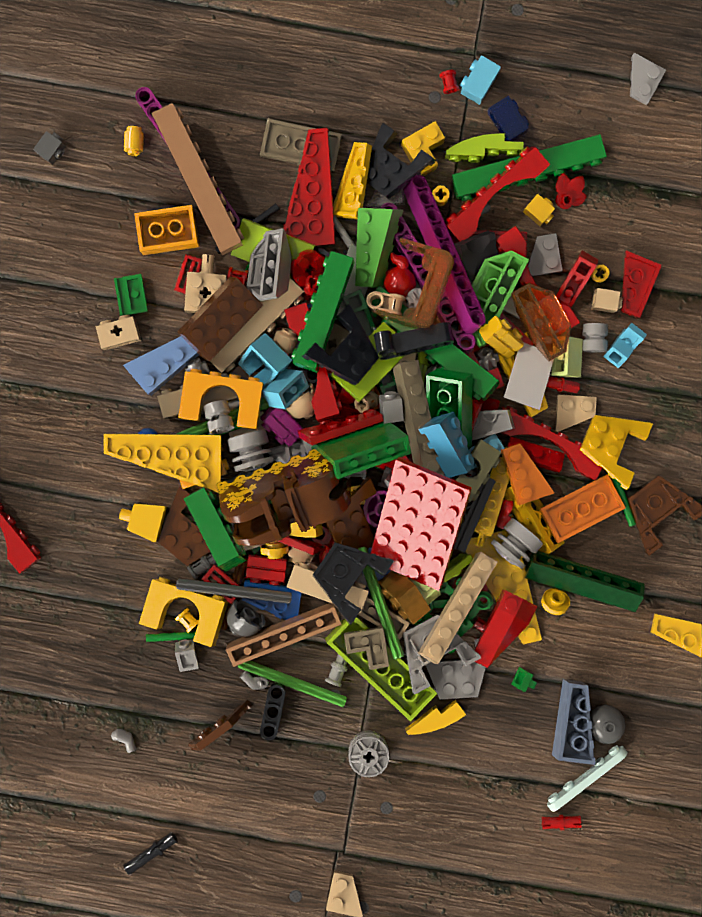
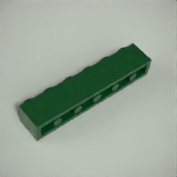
[525,551,645,612]

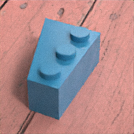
[418,412,475,478]

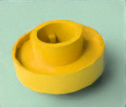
[260,541,289,559]
[541,588,570,615]

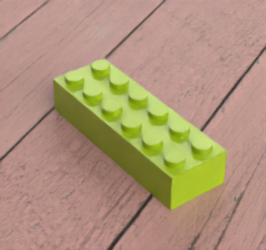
[325,616,437,721]

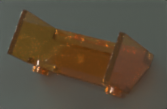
[375,238,454,328]

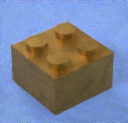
[379,571,431,624]

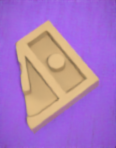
[555,395,597,432]
[326,870,363,917]

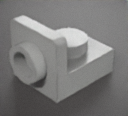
[175,639,199,672]

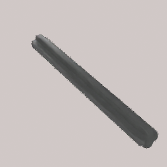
[176,579,292,603]

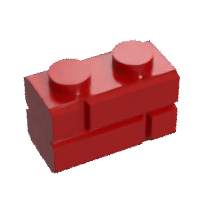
[246,554,288,585]

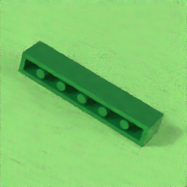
[292,251,355,373]

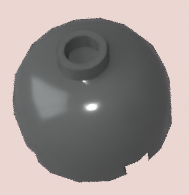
[226,599,266,637]
[590,704,626,744]

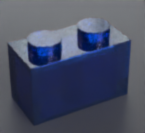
[487,95,529,142]

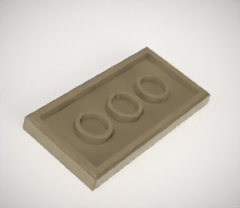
[260,118,342,172]

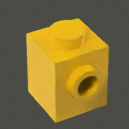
[523,194,555,226]

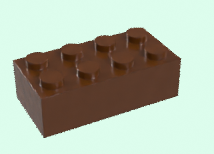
[177,276,263,361]

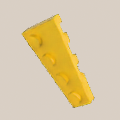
[333,142,372,220]

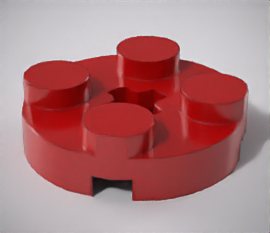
[290,249,325,288]

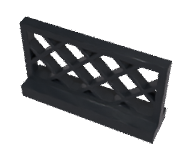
[450,470,496,552]

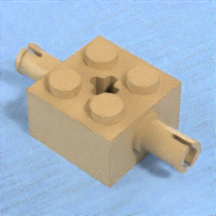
[184,254,226,313]

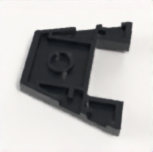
[367,123,436,199]
[302,304,379,385]
[312,543,394,625]

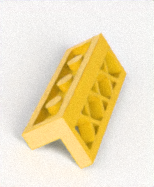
[504,486,564,554]

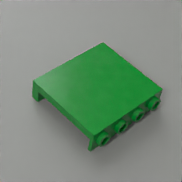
[311,421,411,479]

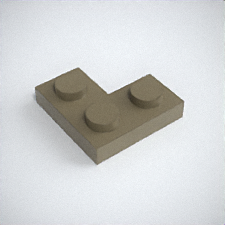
[344,627,389,670]

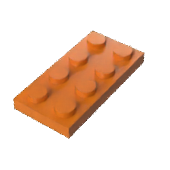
[539,474,626,543]

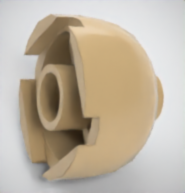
[284,383,316,419]

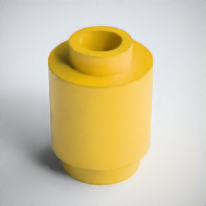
[124,126,144,156]

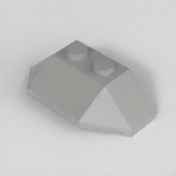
[247,228,292,301]

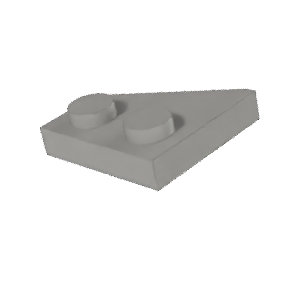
[630,53,666,105]

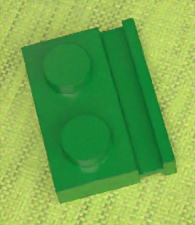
[114,274,148,316]

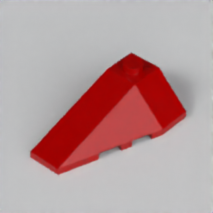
[474,589,538,668]

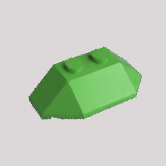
[472,250,529,325]

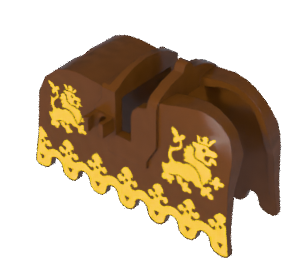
[216,449,352,546]

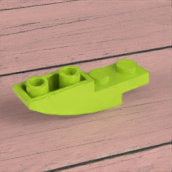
[445,134,524,163]

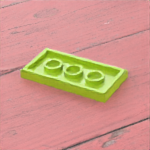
[231,218,315,278]
[331,322,404,402]

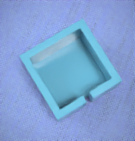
[238,333,292,390]

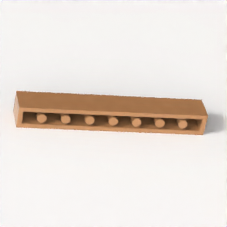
[152,103,244,256]

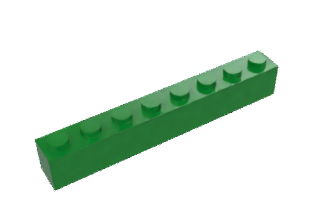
[451,134,607,202]
[366,286,500,401]

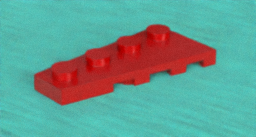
[297,409,383,445]

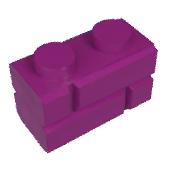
[260,407,303,447]

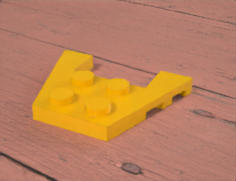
[580,415,653,490]

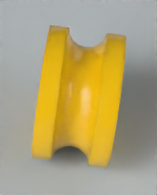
[591,264,609,283]

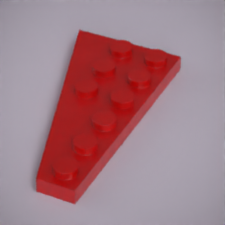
[283,128,336,246]

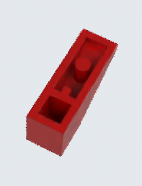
[554,250,599,307]

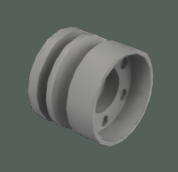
[227,429,274,472]
[491,518,543,569]
[348,730,389,777]

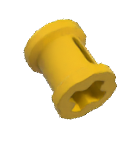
[432,185,450,206]
[175,607,199,633]

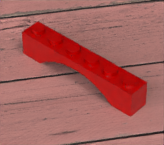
[445,146,550,242]
[496,226,580,336]
[284,303,343,423]
[500,406,602,480]
[0,502,42,574]

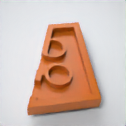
[501,444,554,505]

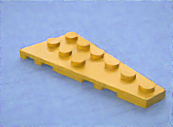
[104,434,221,493]
[465,530,542,644]

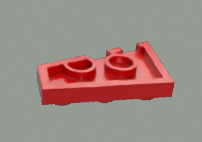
[621,250,662,319]

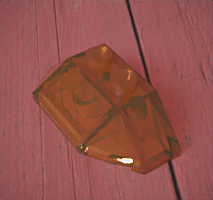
[511,283,571,362]

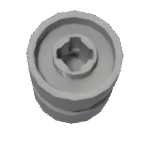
[582,323,608,353]
[203,400,234,435]

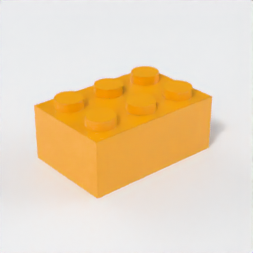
[134,205,200,255]

